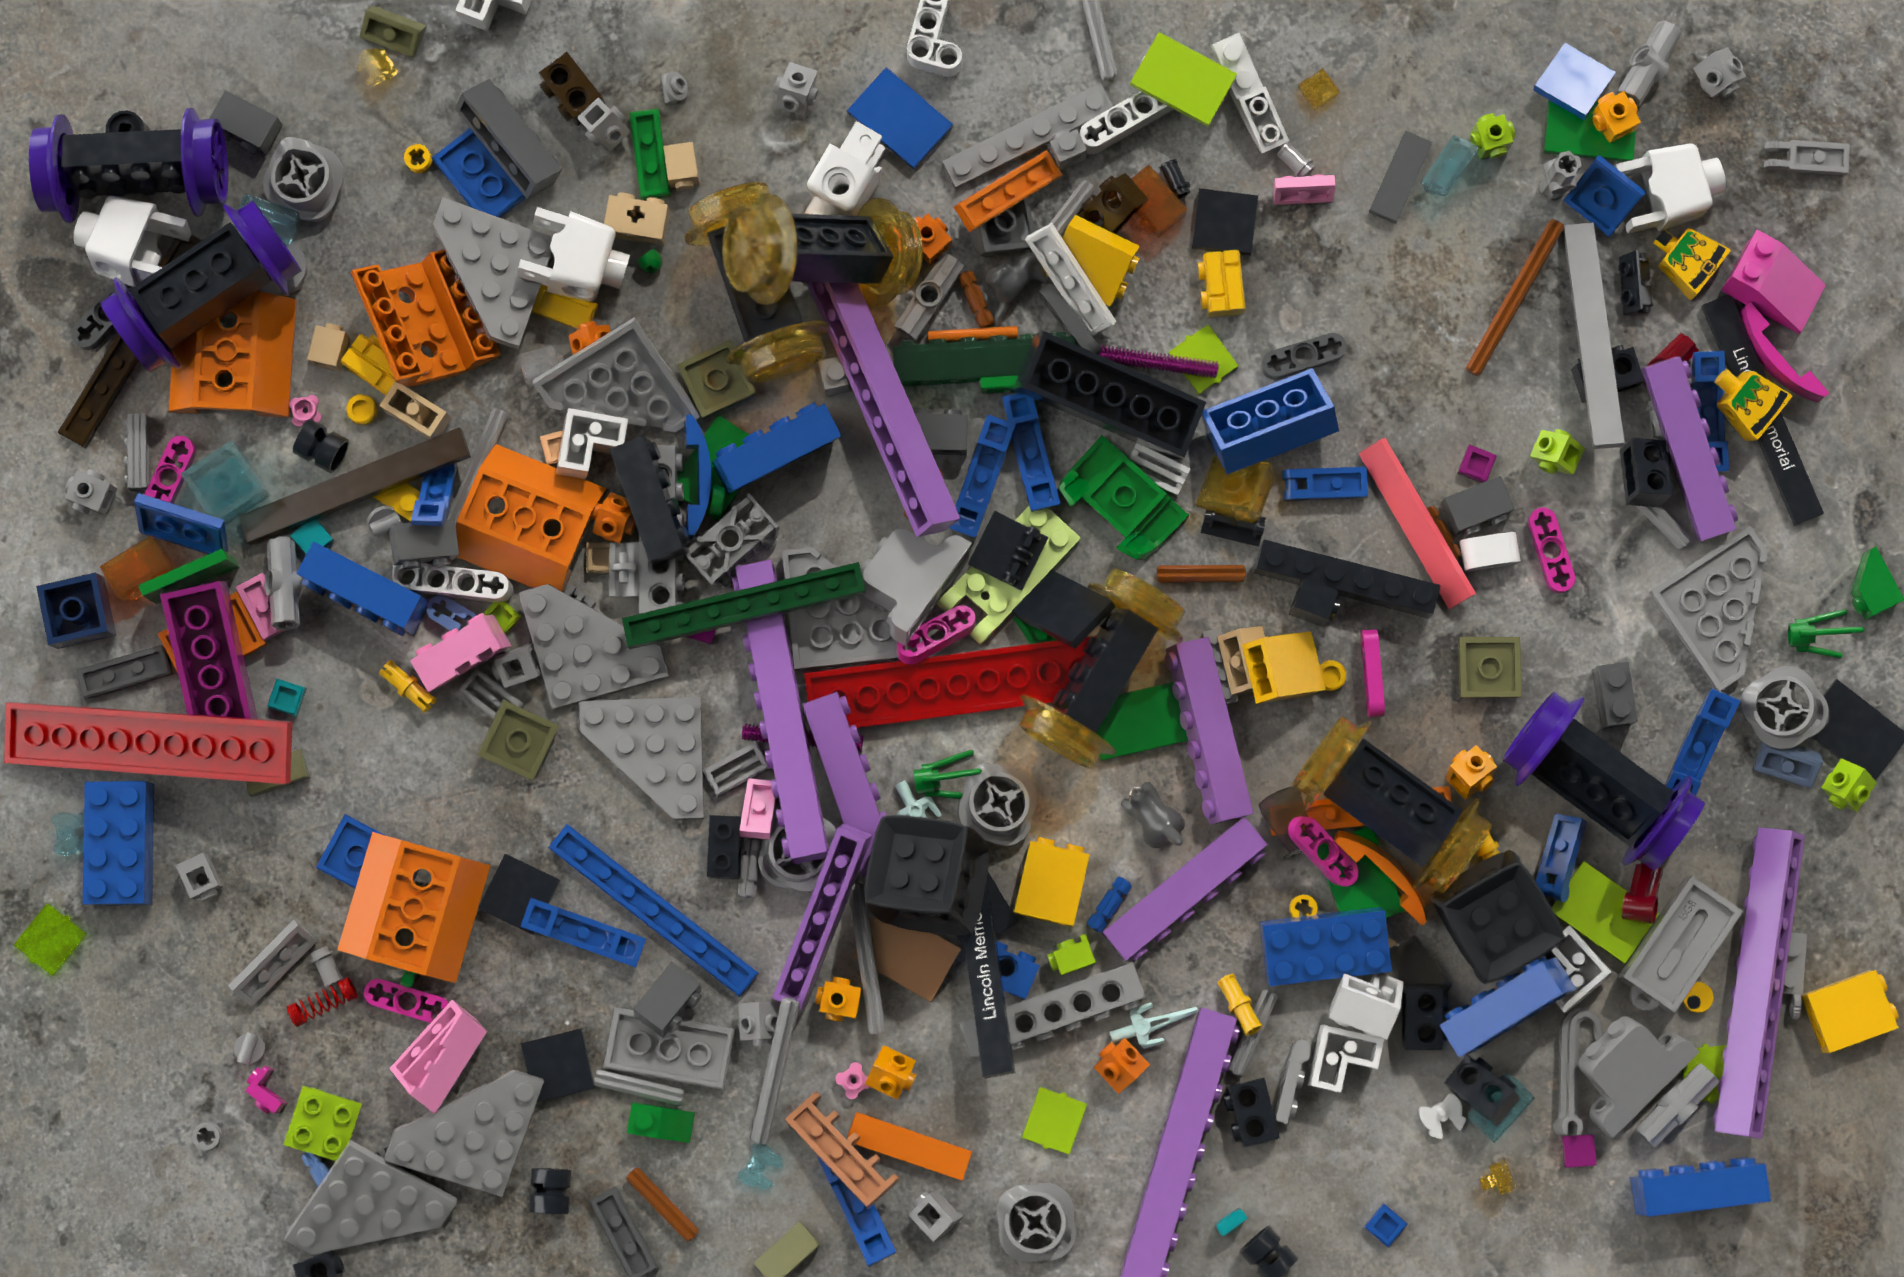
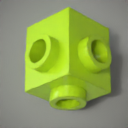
[1470,113,1516,160]
[1530,429,1585,475]
[1821,758,1877,813]

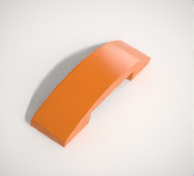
[1334,830,1427,926]

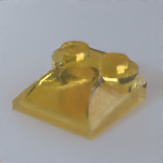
[1196,454,1273,523]

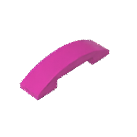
[1739,302,1829,402]

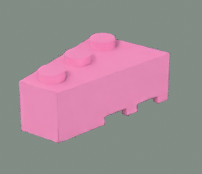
[410,613,511,692]
[389,1000,487,1114]

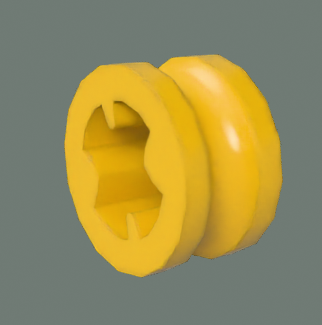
[404,144,432,174]
[1289,895,1318,918]

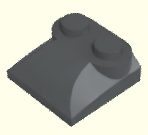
[970,195,1035,257]

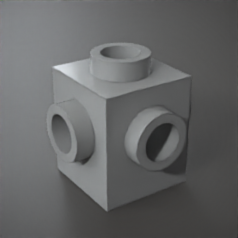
[1693,47,1747,98]
[773,62,818,116]
[577,97,631,152]
[65,469,117,516]
[738,1001,781,1046]

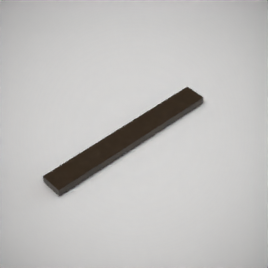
[57,234,202,449]
[239,427,471,545]

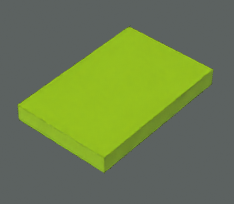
[1130,32,1237,127]
[1551,861,1659,964]

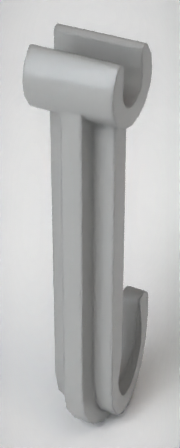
[1553,1008,1603,1135]

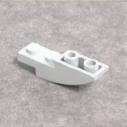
[1211,33,1289,154]

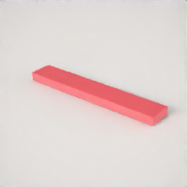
[1359,438,1476,609]

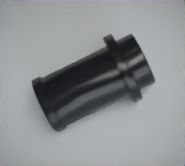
[1159,159,1191,200]

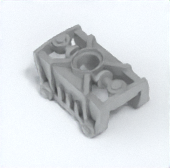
[684,493,780,588]

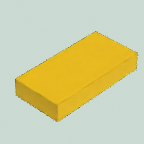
[531,284,598,330]

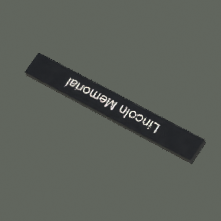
[1701,295,1824,526]
[963,878,1015,1079]

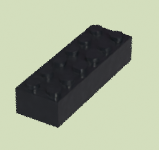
[1013,331,1206,459]

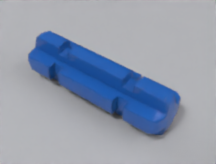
[1087,876,1132,933]

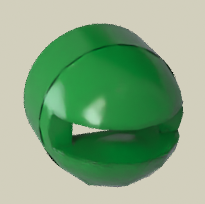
[636,248,663,273]

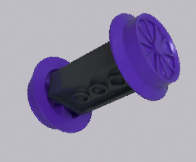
[28,108,229,223]
[100,200,302,373]
[1502,692,1705,871]

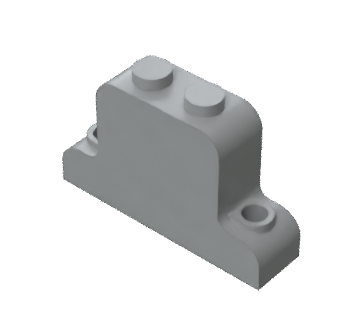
[861,529,972,646]
[1579,1016,1699,1138]

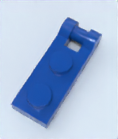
[1282,467,1368,502]
[1535,813,1587,902]

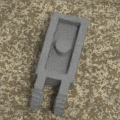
[1764,140,1850,176]
[1779,932,1807,1019]
[1274,1039,1311,1124]

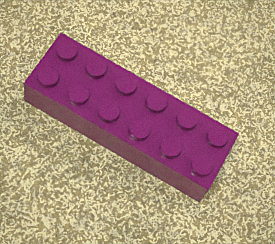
[160,581,258,719]

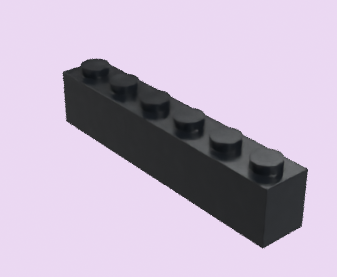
[1254,539,1441,619]

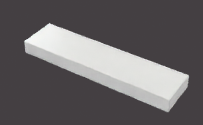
[1025,223,1116,336]

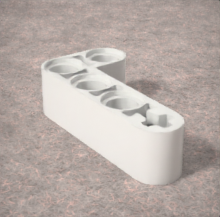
[907,0,962,77]
[1080,56,1174,154]
[392,563,513,602]

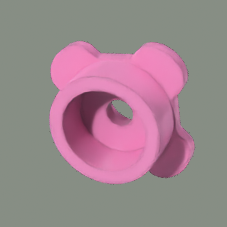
[289,395,322,427]
[835,1062,870,1099]

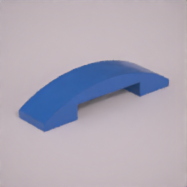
[1691,351,1729,472]
[1002,393,1060,512]
[949,414,1016,538]
[685,415,711,539]
[411,463,457,526]
[1665,688,1740,795]
[520,898,646,967]
[817,1156,897,1267]

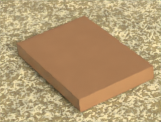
[851,916,961,1002]

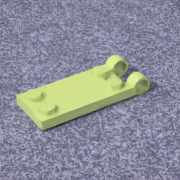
[937,506,1081,645]

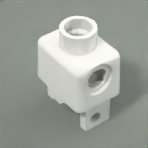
[804,121,886,216]
[1614,144,1726,234]
[74,196,191,287]
[517,207,630,302]

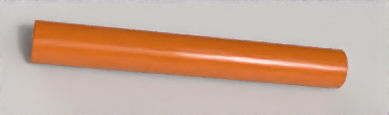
[928,326,1018,343]

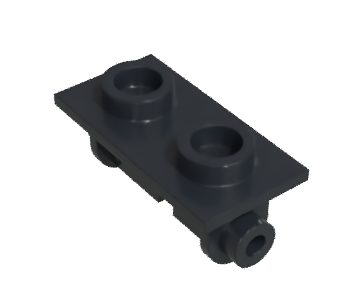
[1618,250,1653,315]
[1200,504,1266,547]

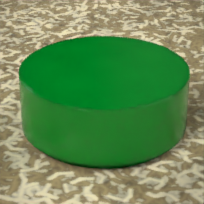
[709,485,726,516]
[399,970,418,989]

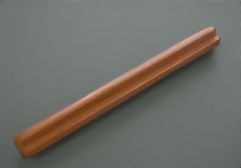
[1466,219,1564,376]

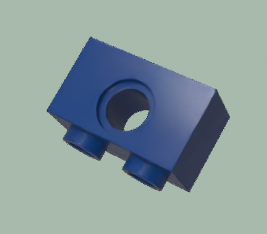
[996,940,1040,1000]

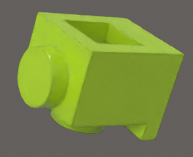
[1047,934,1096,976]

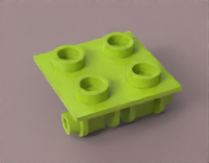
[283,1086,362,1161]

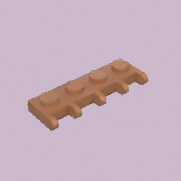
[785,1091,899,1209]

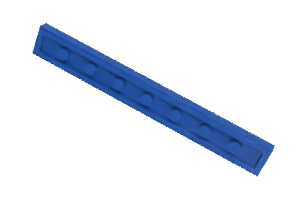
[548,824,759,997]

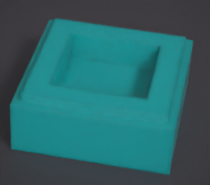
[290,519,334,554]
[267,678,307,717]
[1215,1208,1248,1236]

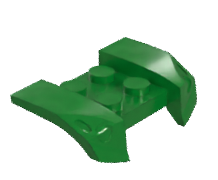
[1059,435,1189,560]

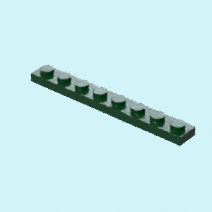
[622,562,866,650]

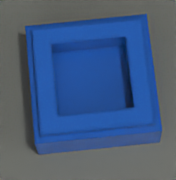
[1363,1203,1408,1247]

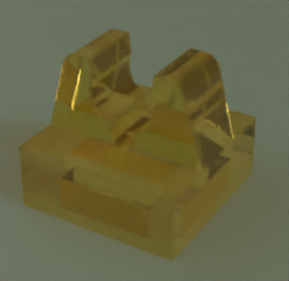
[357,48,398,85]
[1297,68,1340,111]
[1479,1158,1516,1195]

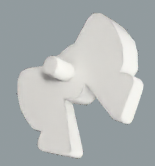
[1418,1093,1466,1139]

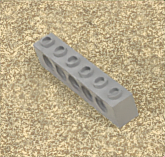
[639,445,684,614]
[959,962,1145,1062]

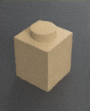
[663,142,700,191]
[307,323,350,372]

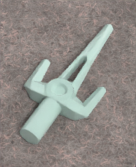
[895,780,941,818]
[1109,1003,1198,1049]

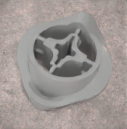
[263,137,344,222]
[1741,666,1829,750]
[958,763,1037,847]
[758,816,836,892]
[997,1183,1077,1262]

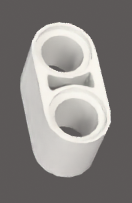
[1459,532,1521,571]

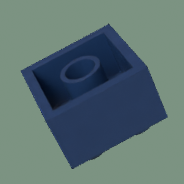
[36,572,117,649]

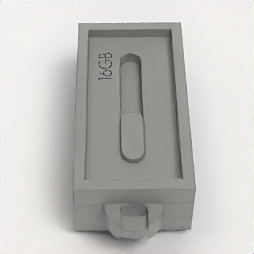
[1617,876,1743,1013]

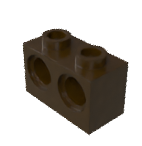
[538,52,605,126]
[1078,173,1149,234]

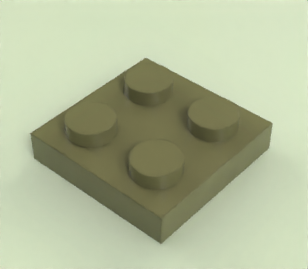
[677,339,757,420]
[1458,637,1522,699]
[477,699,559,780]

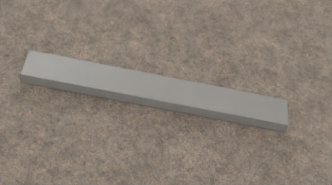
[1563,222,1625,449]

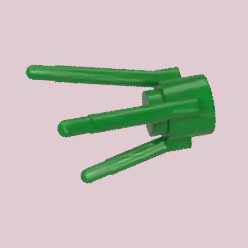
[1788,609,1864,658]
[914,750,982,799]

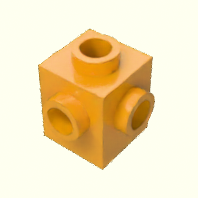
[1592,91,1641,143]
[1445,745,1497,800]
[815,976,862,1022]
[865,1045,916,1100]

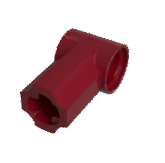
[1642,333,1699,386]
[1622,863,1663,924]

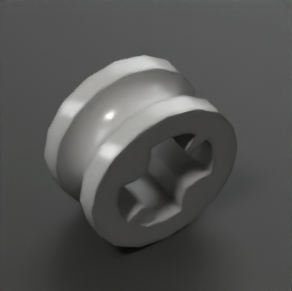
[192,1122,222,1150]

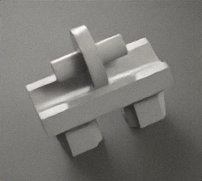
[609,542,639,597]

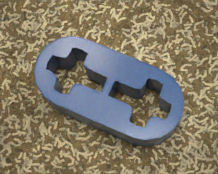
[427,595,477,631]

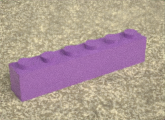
[1641,357,1738,541]
[1165,637,1254,825]
[802,692,887,878]
[1102,816,1268,962]
[772,824,873,1010]

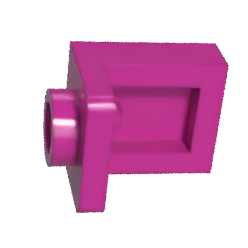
[245,1066,287,1114]

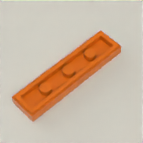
[953,150,1063,233]
[847,1112,972,1181]

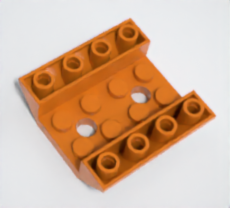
[350,249,501,387]
[168,291,297,418]
[456,444,607,593]
[337,832,491,983]

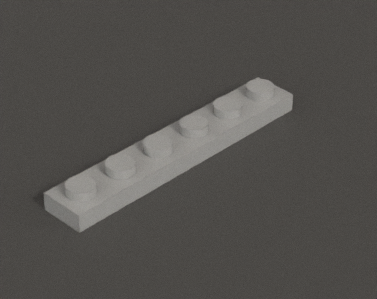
[942,83,1113,190]

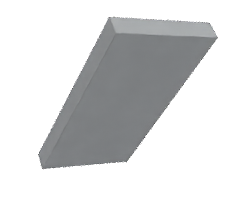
[603,1007,736,1090]

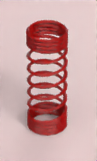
[287,977,358,1027]

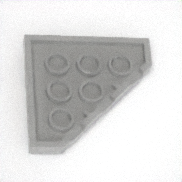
[432,197,552,350]
[533,317,700,432]
[1649,526,1768,691]
[782,547,914,670]
[518,584,669,709]
[579,697,704,820]
[384,1070,544,1197]
[285,1140,457,1255]

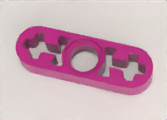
[144,436,197,504]
[1527,507,1575,593]
[897,605,975,664]
[1360,629,1385,717]
[1288,816,1358,886]
[364,979,449,1023]

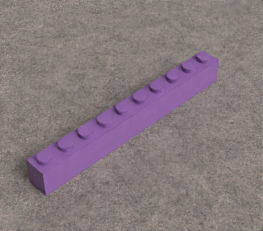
[806,282,960,537]
[732,559,829,864]
[1714,827,1805,1139]
[1120,1007,1240,1277]

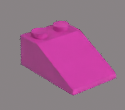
[1721,230,1826,334]

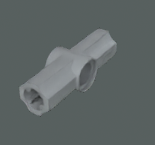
[1617,20,1681,107]
[1539,151,1582,200]
[894,252,965,341]
[264,537,302,631]
[1636,1063,1720,1147]

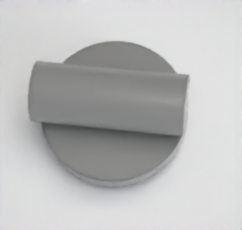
[661,71,688,105]
[367,506,402,537]
[234,1032,265,1065]

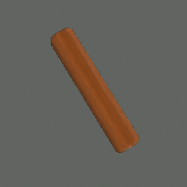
[1156,565,1246,582]
[626,1168,699,1242]

